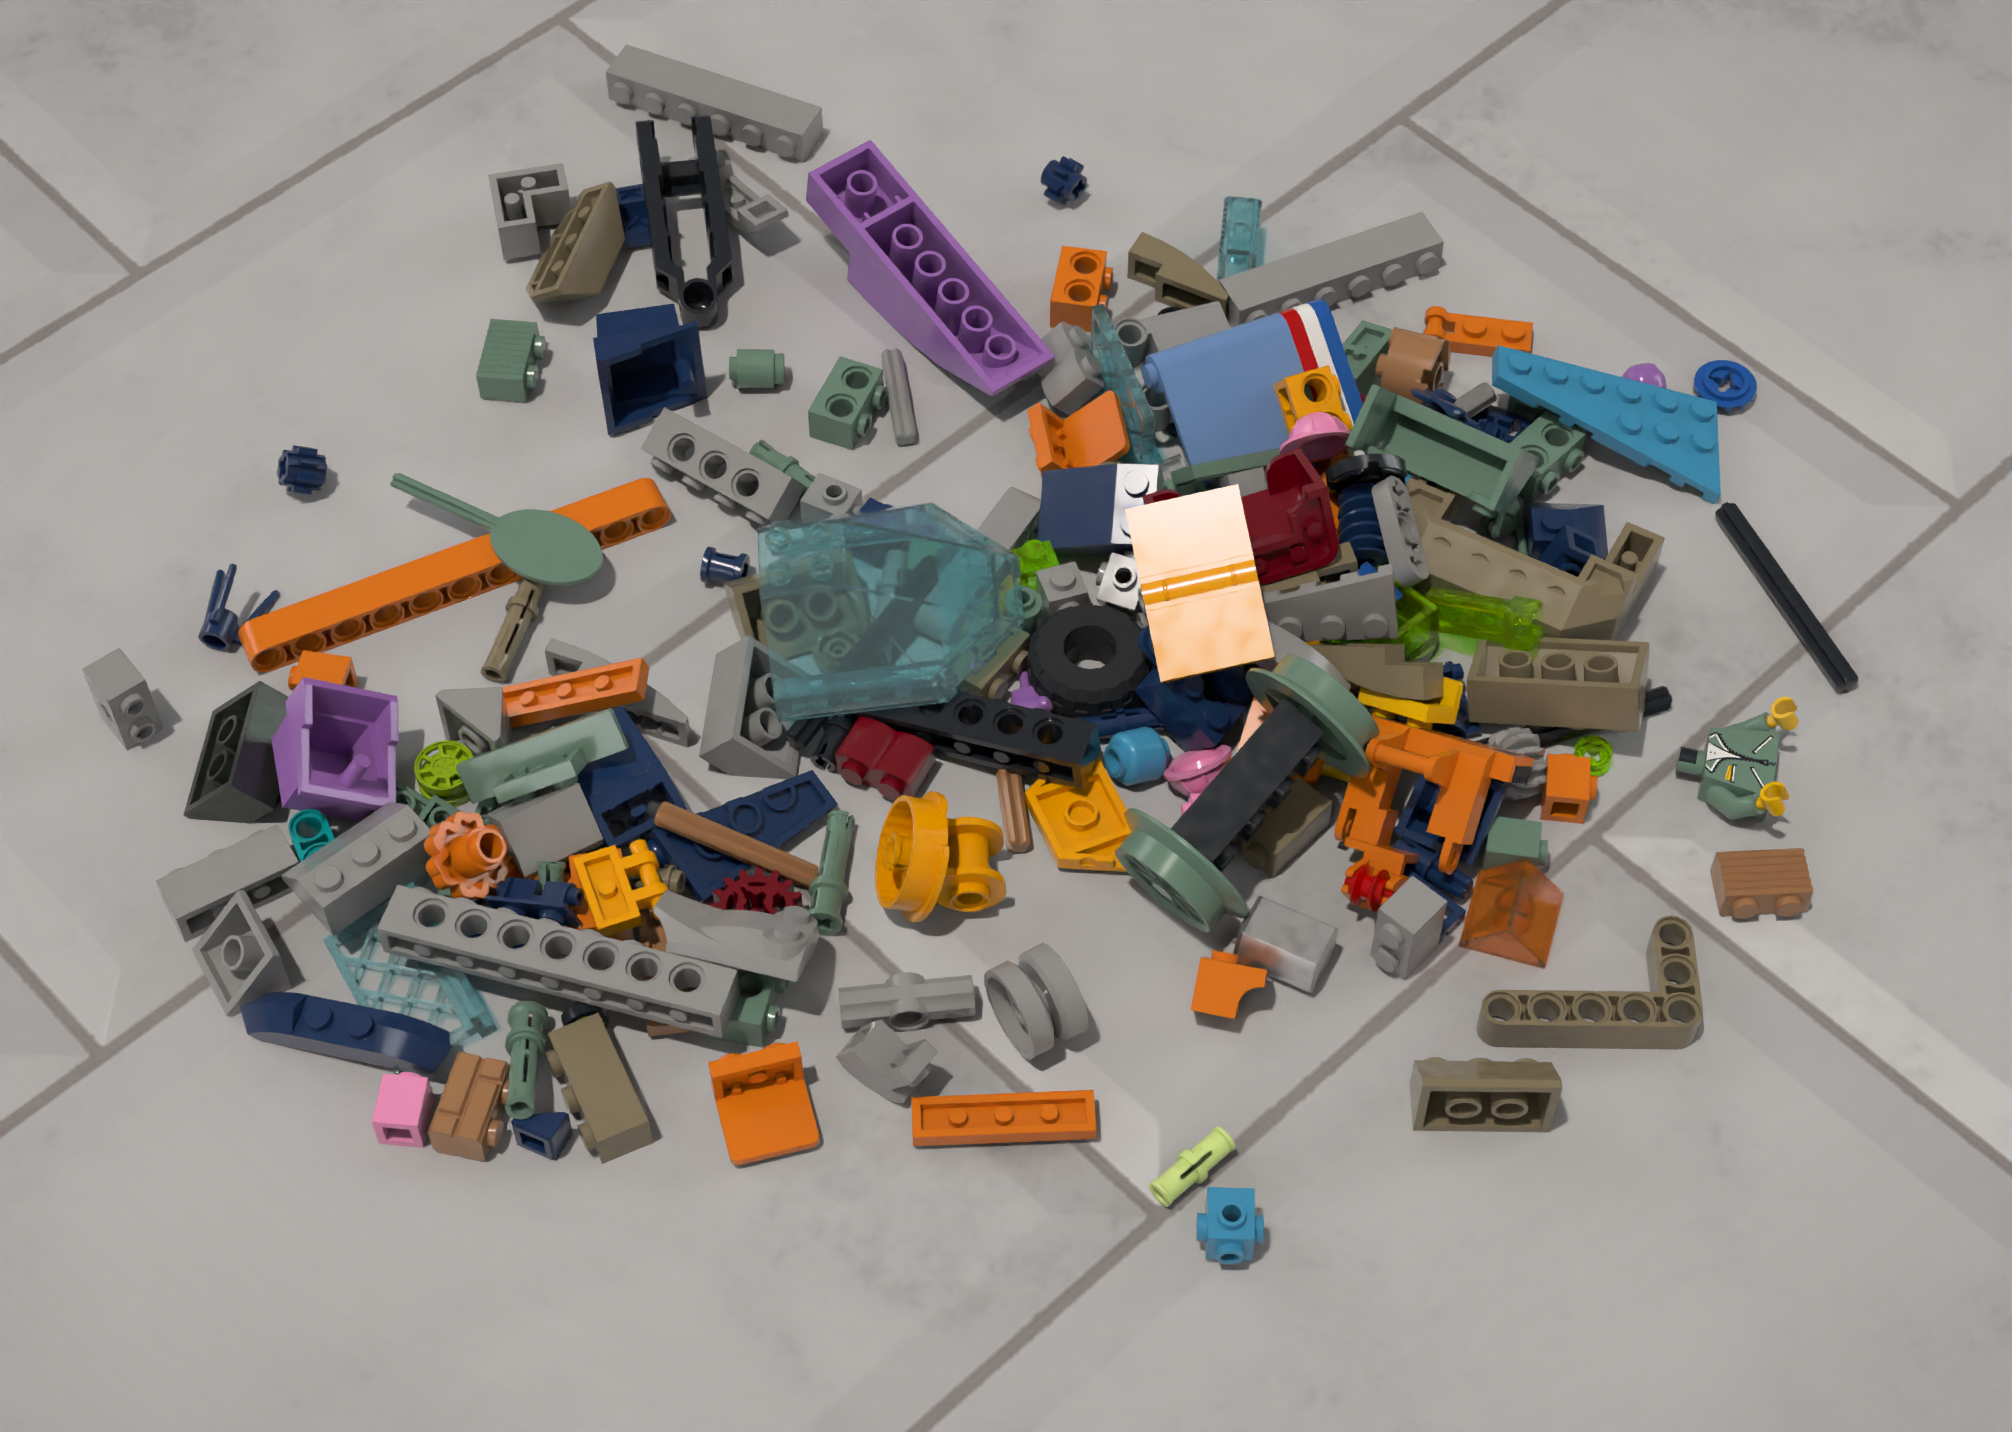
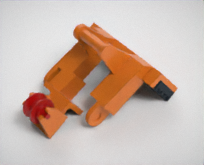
[1334,713,1534,913]

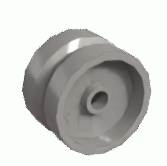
[984,943,1089,1060]

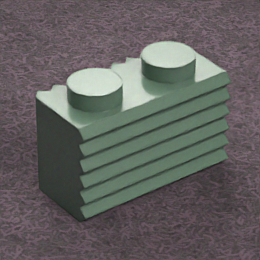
[476,319,546,403]

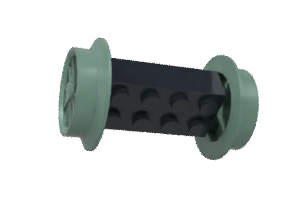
[1115,654,1379,933]

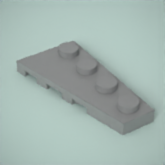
[1261,563,1398,642]

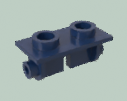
[486,877,584,927]

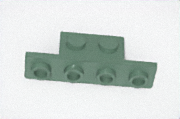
[456,708,629,804]

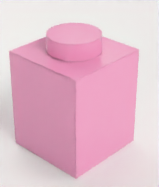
[372,1072,435,1148]

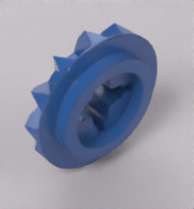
[1693,360,1757,413]

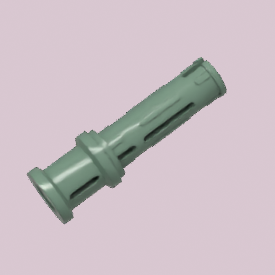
[808,810,855,935]
[505,1001,548,1119]

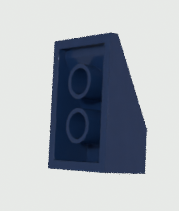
[1037,463,1164,555]

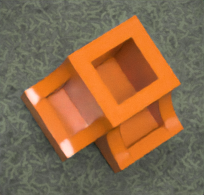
[1191,950,1269,1019]

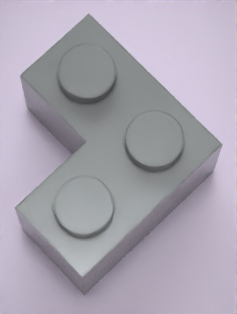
[488,163,571,260]

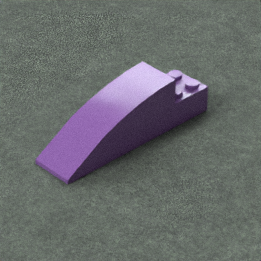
[806,140,1055,397]

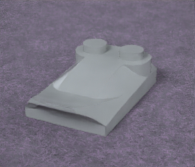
[653,890,819,982]

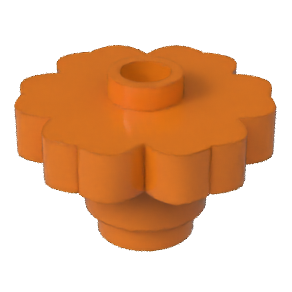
[424,811,509,902]

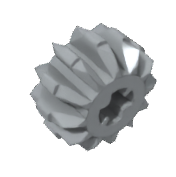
[1486,727,1548,800]

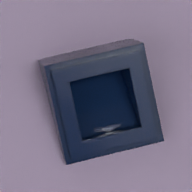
[511,1112,573,1161]

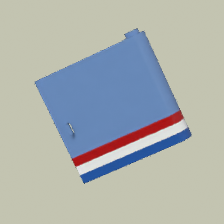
[1141,299,1366,489]

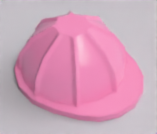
[1279,412,1350,463]
[1163,744,1232,796]

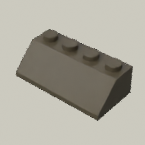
[1466,634,1649,732]

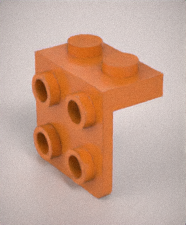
[1027,390,1130,474]
[708,1041,819,1165]

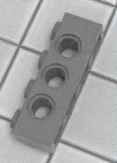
[641,407,806,528]

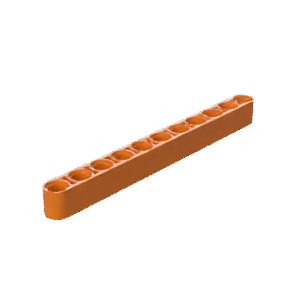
[238,478,671,673]

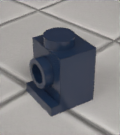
[1538,524,1603,577]

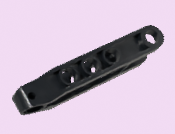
[635,115,733,327]

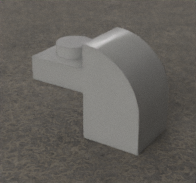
[836,1019,938,1103]

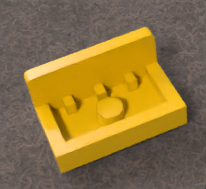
[1358,676,1463,730]

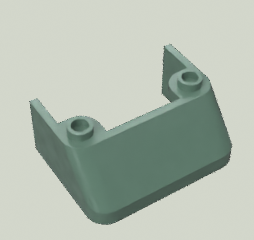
[1345,384,1540,519]

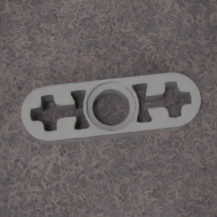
[1372,475,1429,588]

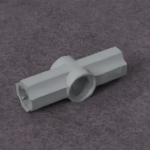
[838,972,976,1031]

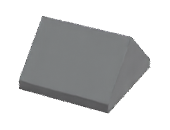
[435,687,513,757]
[486,782,604,879]
[192,890,291,1016]

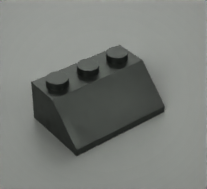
[183,681,288,823]

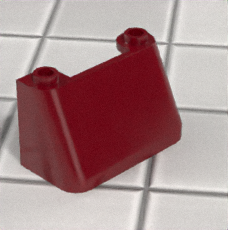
[1142,448,1339,586]

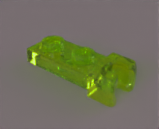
[1425,587,1544,652]

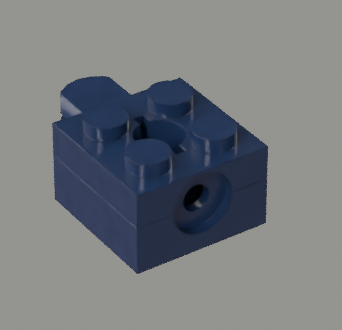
[1135,624,1254,752]

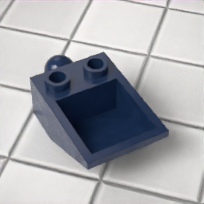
[577,706,687,868]

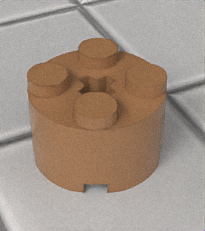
[1375,327,1451,404]

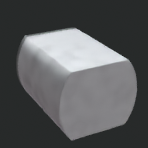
[1232,896,1338,993]

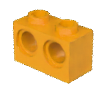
[1273,365,1353,435]

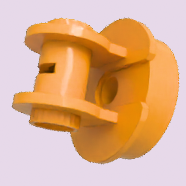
[875,791,1006,922]

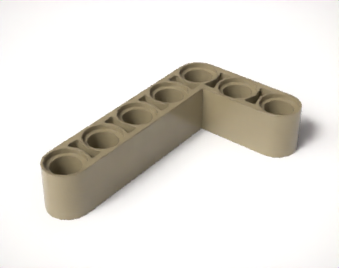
[1476,915,1703,1050]

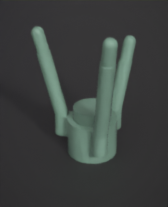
[1477,499,1528,556]

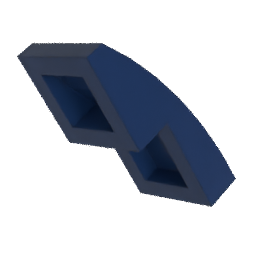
[615,184,651,249]

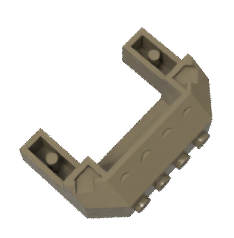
[1395,477,1665,640]

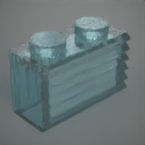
[1217,196,1262,281]

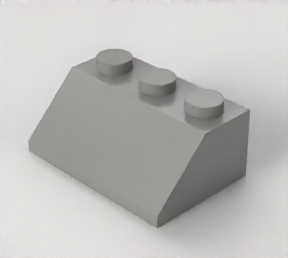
[699,635,811,779]
[281,802,431,936]

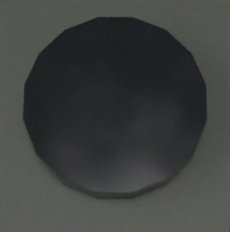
[1325,454,1407,496]

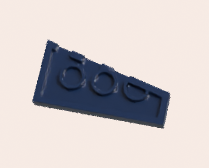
[649,770,838,903]

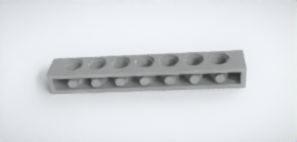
[377,885,740,1038]

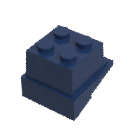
[593,304,708,435]

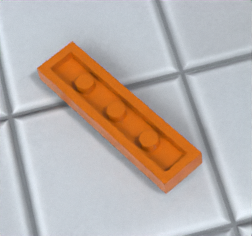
[502,657,650,728]
[911,1090,1097,1146]

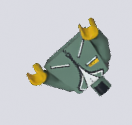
[1676,697,1799,821]

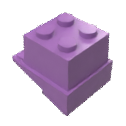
[271,677,399,821]

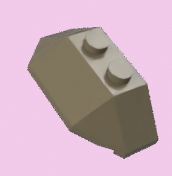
[526,181,625,302]

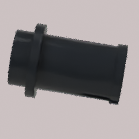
[810,715,854,772]

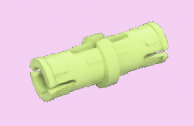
[1148,1126,1236,1207]

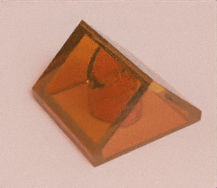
[1459,859,1564,969]

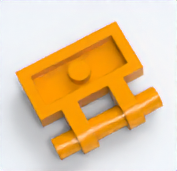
[573,839,669,937]

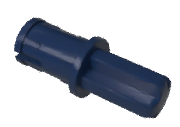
[1393,835,1474,899]

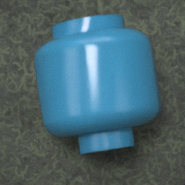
[1104,726,1170,786]

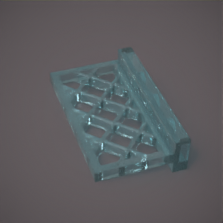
[1089,304,1166,477]
[323,881,498,1075]

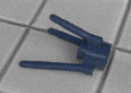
[198,564,280,651]

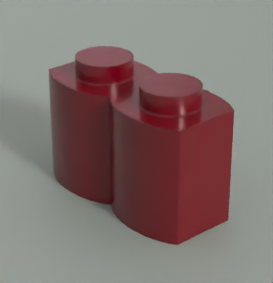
[835,716,935,801]

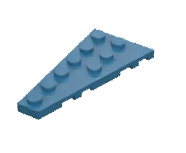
[1492,345,1721,504]

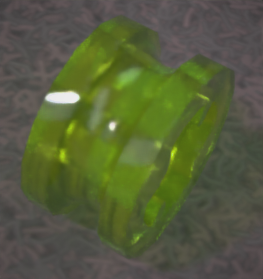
[1573,735,1613,778]

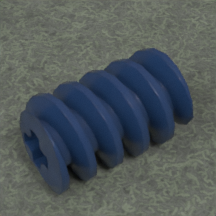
[1337,483,1389,570]

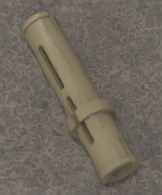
[481,577,548,683]

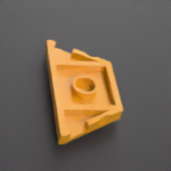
[1025,756,1131,872]

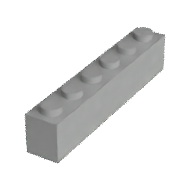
[606,44,823,162]
[1219,212,1444,328]

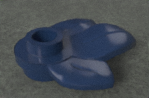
[1411,386,1482,431]

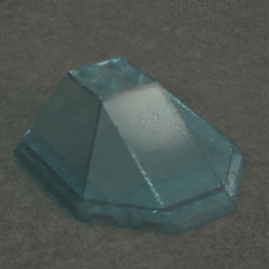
[758,502,1025,722]

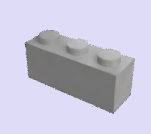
[156,824,299,942]

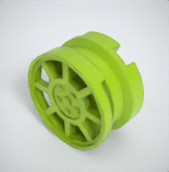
[414,740,473,808]

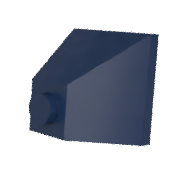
[1523,502,1608,560]
[1394,757,1508,867]

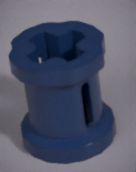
[700,547,750,583]

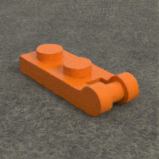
[1423,306,1533,357]

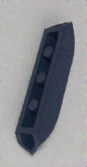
[240,992,450,1075]

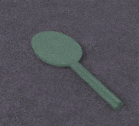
[390,473,603,586]

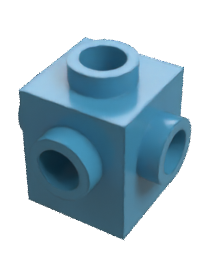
[1196,1187,1264,1264]

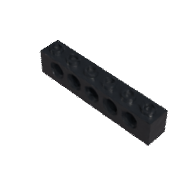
[842,668,1101,789]

